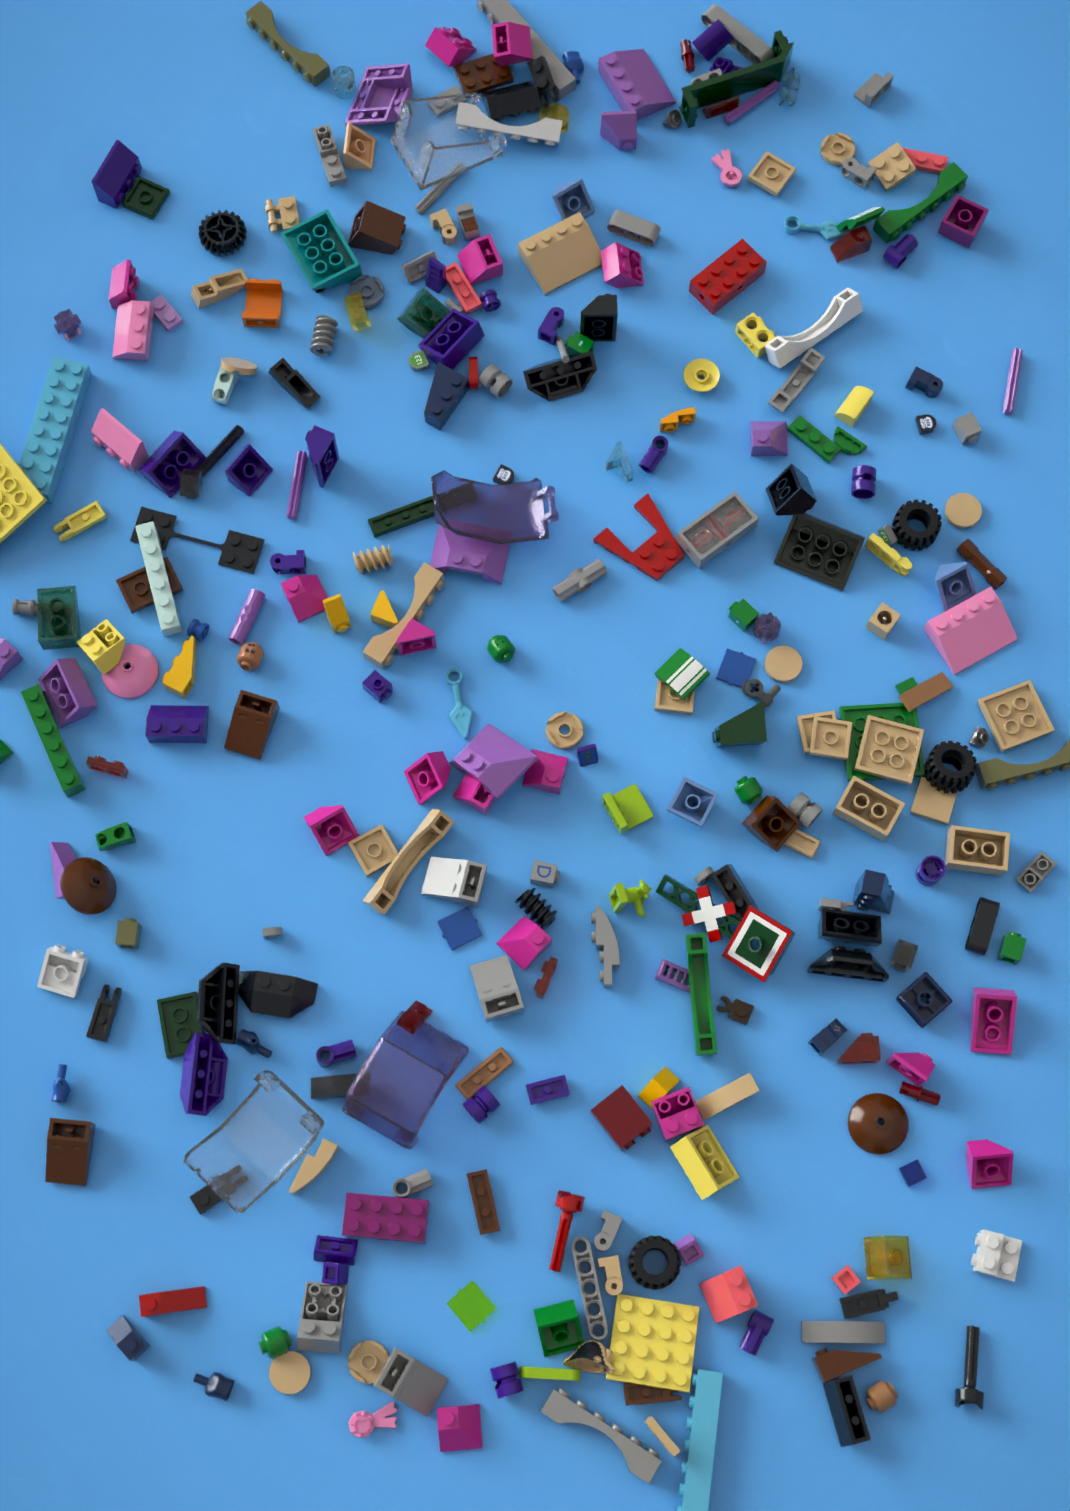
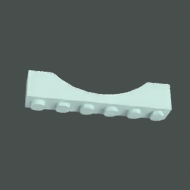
[135,521,183,636]

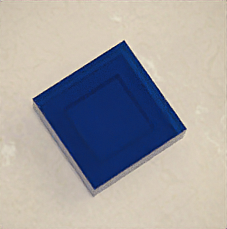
[899,1159,927,1187]

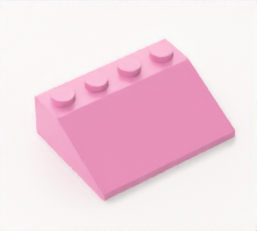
[924,586,1018,675]

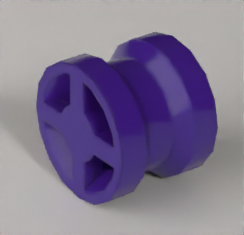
[480,289,501,312]

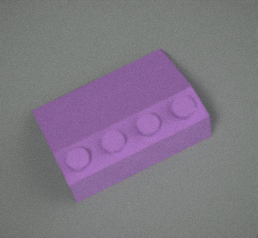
[598,49,676,120]

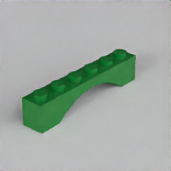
[872,162,968,244]
[21,684,86,798]
[685,933,717,1056]

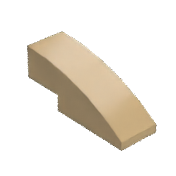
[191,269,247,309]
[695,1073,760,1120]
[289,1138,340,1195]

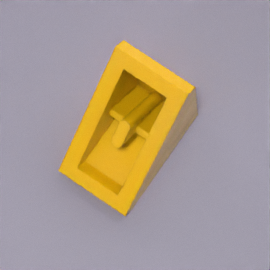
[370,590,399,628]
[638,1066,680,1110]

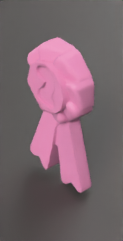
[711,149,742,187]
[349,1402,398,1438]

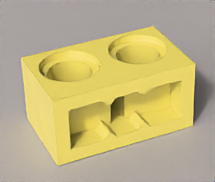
[735,312,776,358]

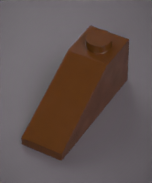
[812,1348,882,1383]

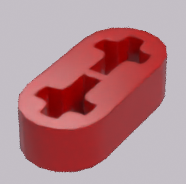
[469,357,479,390]

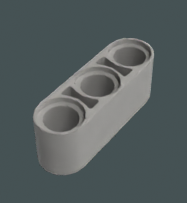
[607,210,661,247]

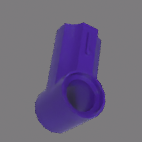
[883,234,918,269]
[639,436,668,473]
[316,1040,357,1068]
[739,1309,774,1356]

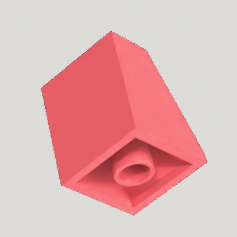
[699,1266,758,1324]

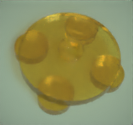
[539,103,569,132]

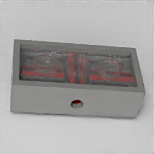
[676,491,759,569]

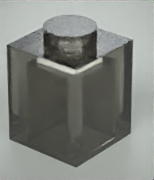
[180,468,202,499]
[889,939,918,972]

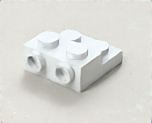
[37,945,89,998]
[971,1230,1022,1282]

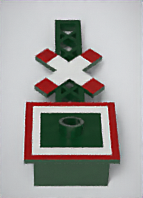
[655,875,796,983]

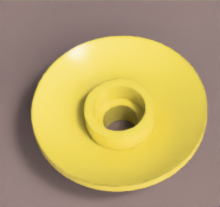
[683,359,720,392]

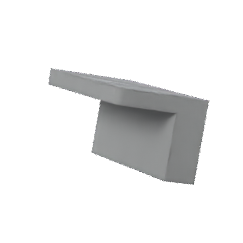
[854,72,894,108]

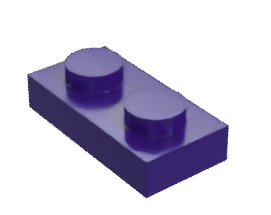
[526,1075,570,1105]

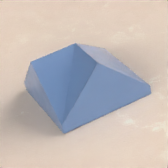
[552,179,595,221]
[934,562,976,611]
[667,777,719,828]

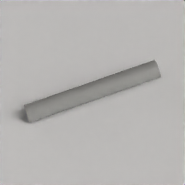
[556,337,569,363]

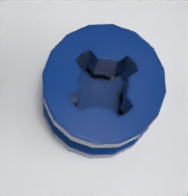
[187,619,209,642]

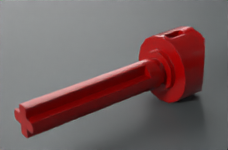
[549,1190,585,1272]

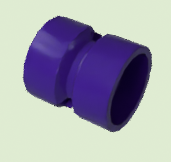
[851,465,877,499]
[916,855,946,886]
[462,1085,500,1124]
[490,1361,524,1399]

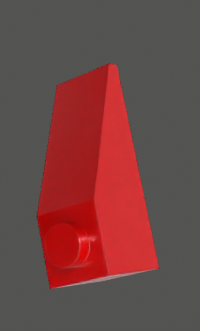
[139,1286,207,1317]

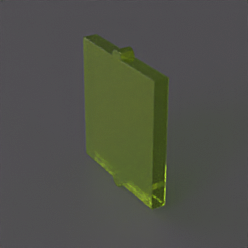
[447,1280,496,1332]

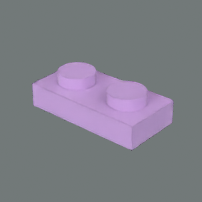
[150,295,184,333]

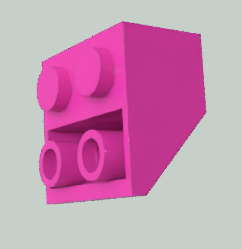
[491,22,533,67]
[425,27,477,67]
[457,234,503,285]
[601,242,644,288]
[109,260,139,309]
[453,773,496,815]
[651,1087,704,1142]

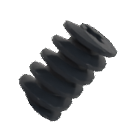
[515,887,557,930]

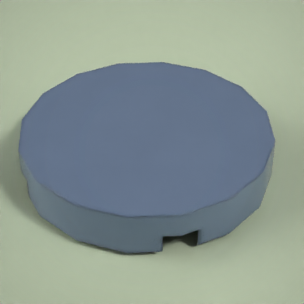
[349,275,385,310]

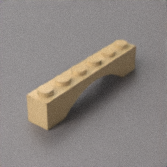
[363,562,445,669]
[362,809,454,915]

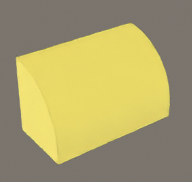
[834,386,874,427]

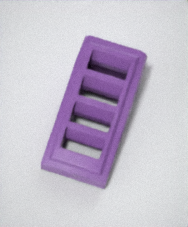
[655,959,690,993]

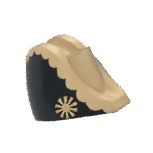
[563,1340,615,1374]

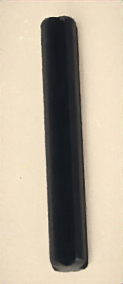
[190,425,244,482]

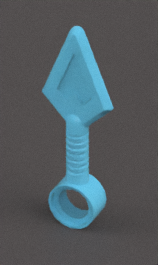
[784,216,853,240]
[446,668,474,739]

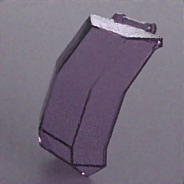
[431,470,559,544]

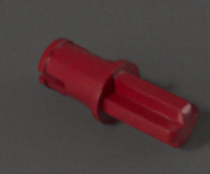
[680,39,695,73]
[899,1081,941,1105]

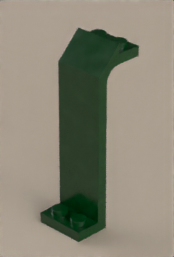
[679,30,794,128]

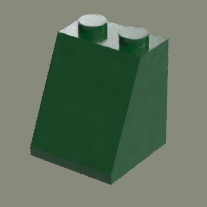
[712,703,767,748]

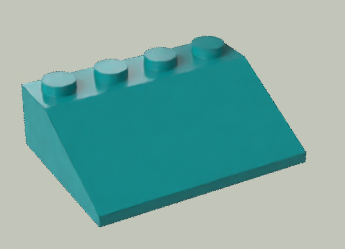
[280,209,363,291]

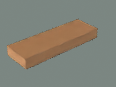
[899,672,953,712]
[455,1047,514,1100]

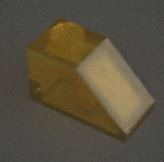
[344,292,372,331]

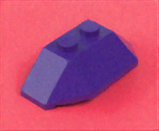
[180,1032,228,1116]

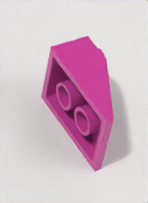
[971,987,1017,1055]

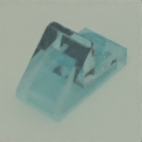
[606,441,633,482]

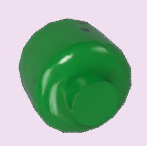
[487,635,515,663]
[734,776,763,805]
[259,1327,291,1359]

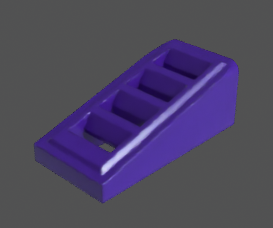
[425,257,447,294]

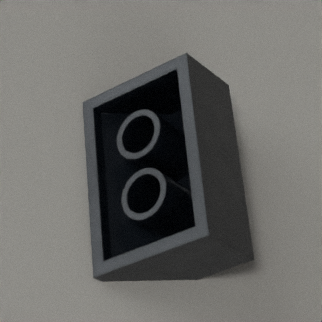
[481,81,541,121]
[580,294,618,342]
[766,463,817,516]
[818,908,882,947]

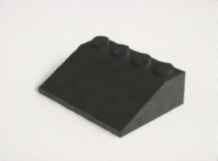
[774,513,865,591]

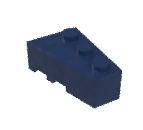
[424,362,469,431]
[853,869,895,914]

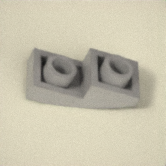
[1016,851,1057,892]

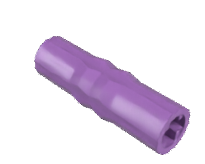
[228,589,265,645]

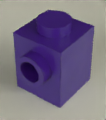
[362,670,393,703]

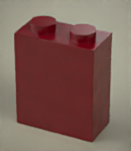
[590,1085,653,1151]

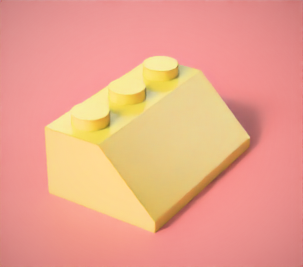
[670,1125,740,1200]

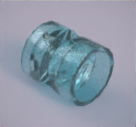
[332,66,356,100]

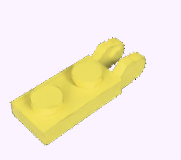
[53,501,107,542]
[865,533,913,576]

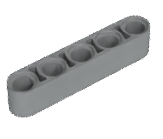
[701,4,775,64]
[571,1237,608,1340]

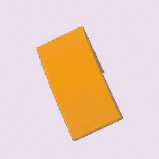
[659,407,696,433]

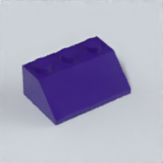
[91,140,142,209]
[418,308,485,370]
[305,425,339,488]
[138,431,206,498]
[145,705,209,743]

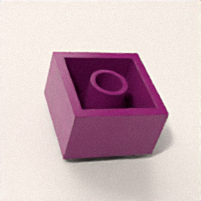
[938,195,989,248]

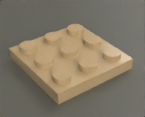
[977,680,1055,752]
[854,715,924,785]

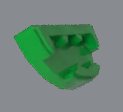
[834,426,867,455]

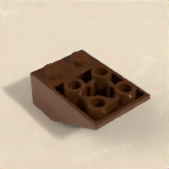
[224,690,280,760]
[45,1118,96,1186]

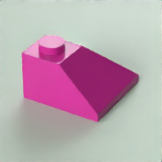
[281,575,328,623]
[522,749,569,794]
[404,751,451,805]
[303,805,359,856]
[496,916,552,971]
[886,1053,935,1087]
[966,1139,1013,1189]
[437,1404,483,1452]

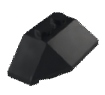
[523,351,597,401]
[807,946,889,983]
[197,962,240,1045]
[238,971,318,1019]

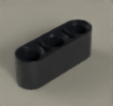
[965,897,1000,956]

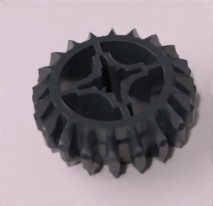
[198,210,247,256]

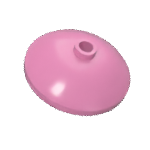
[102,644,159,699]

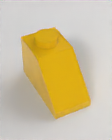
[322,594,351,633]

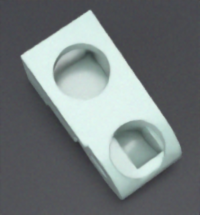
[211,367,239,405]

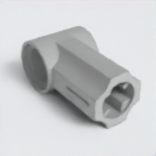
[392,1168,433,1198]

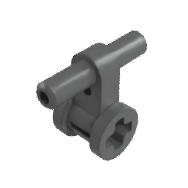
[742,679,781,709]

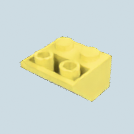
[77,619,126,675]

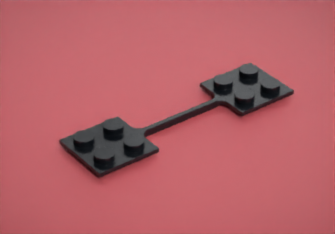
[130,507,265,574]

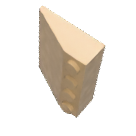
[518,212,602,295]

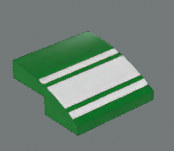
[836,207,885,232]
[654,648,710,700]

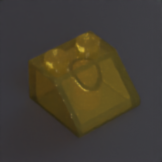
[864,1236,912,1280]

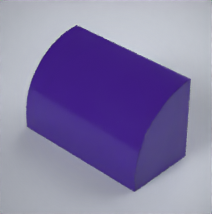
[692,19,735,62]

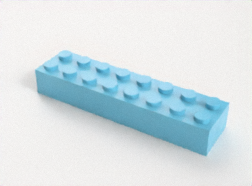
[19,357,92,504]

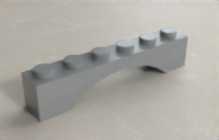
[540,1388,662,1484]

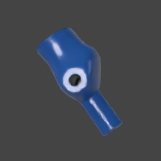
[562,51,584,84]
[51,1064,71,1103]

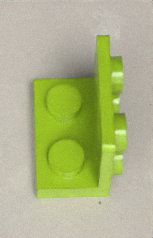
[602,784,653,834]

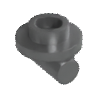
[663,110,681,128]
[968,727,989,747]

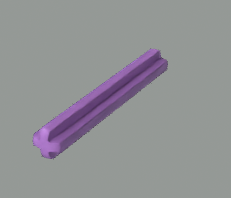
[724,80,781,124]
[1003,348,1023,415]
[286,451,307,520]

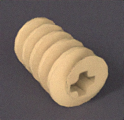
[352,544,393,574]

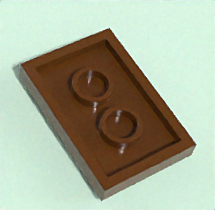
[454,53,514,98]
[116,557,183,614]

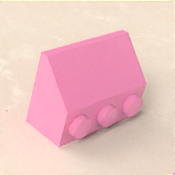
[112,300,154,361]
[91,408,149,472]

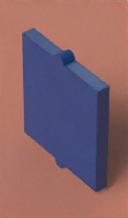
[716,648,756,688]
[437,907,482,951]

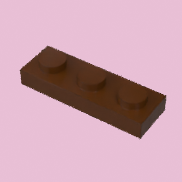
[467,1169,500,1235]

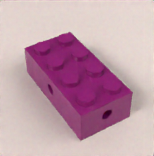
[342,1193,430,1244]

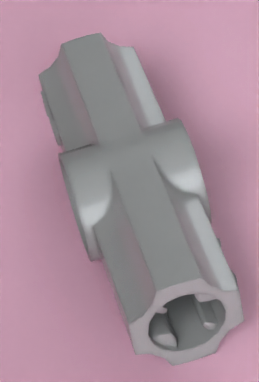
[552,559,607,602]

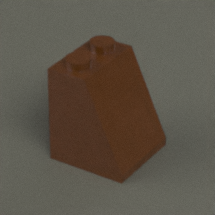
[348,201,406,255]

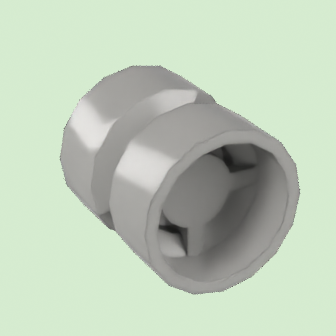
[479,364,513,398]
[787,792,823,828]

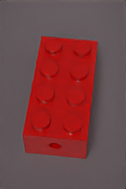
[689,238,767,315]

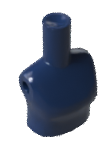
[236,1029,272,1059]
[193,1372,235,1401]

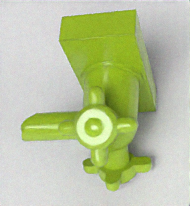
[609,880,652,918]

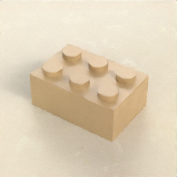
[832,775,905,842]
[945,825,1010,876]

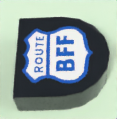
[915,414,937,435]
[493,464,514,486]

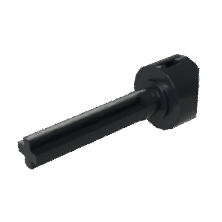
[954,1326,984,1410]

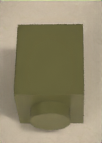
[115,918,142,949]

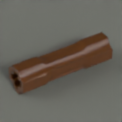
[956,538,1007,590]

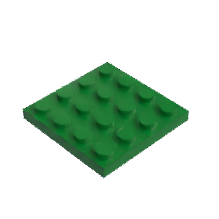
[839,703,925,782]

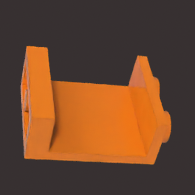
[242,278,283,328]

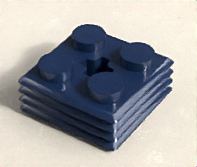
[896,972,953,1028]

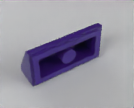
[314,1235,358,1266]

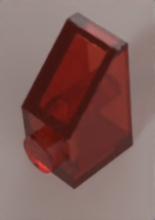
[830,225,873,263]
[837,1033,881,1064]

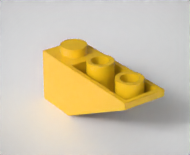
[162,635,197,699]

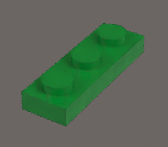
[787,415,841,464]

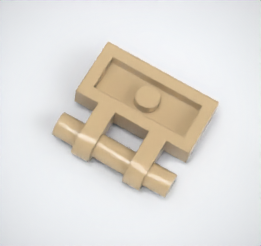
[265,196,300,234]

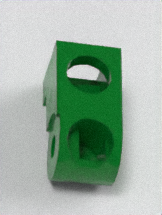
[95,822,136,851]

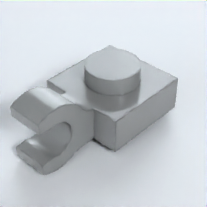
[818,898,854,911]

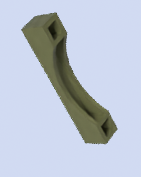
[245,1,331,87]
[975,739,1070,790]

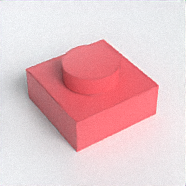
[831,1265,861,1295]

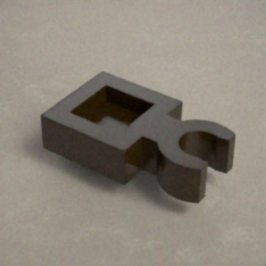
[716,996,754,1025]

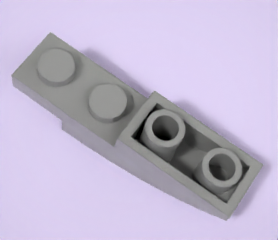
[312,125,347,187]
[591,906,620,988]

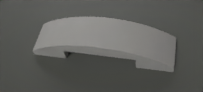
[768,348,826,413]
[801,1321,885,1344]

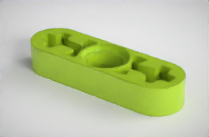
[520,1366,581,1381]

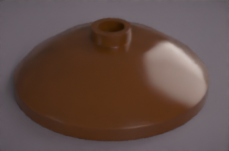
[60,857,116,915]
[848,1093,909,1155]

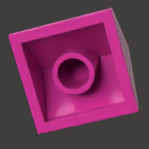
[397,618,437,656]

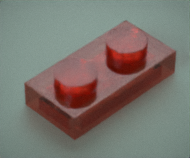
[86,756,129,778]
[534,957,558,999]
[397,1000,433,1035]

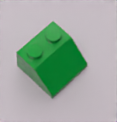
[533,1299,584,1357]

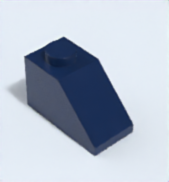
[107,1315,150,1361]

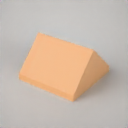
[343,123,376,170]

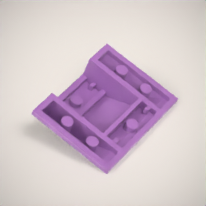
[344,64,413,125]
[430,519,512,584]
[449,723,539,799]

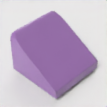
[674,1234,703,1266]

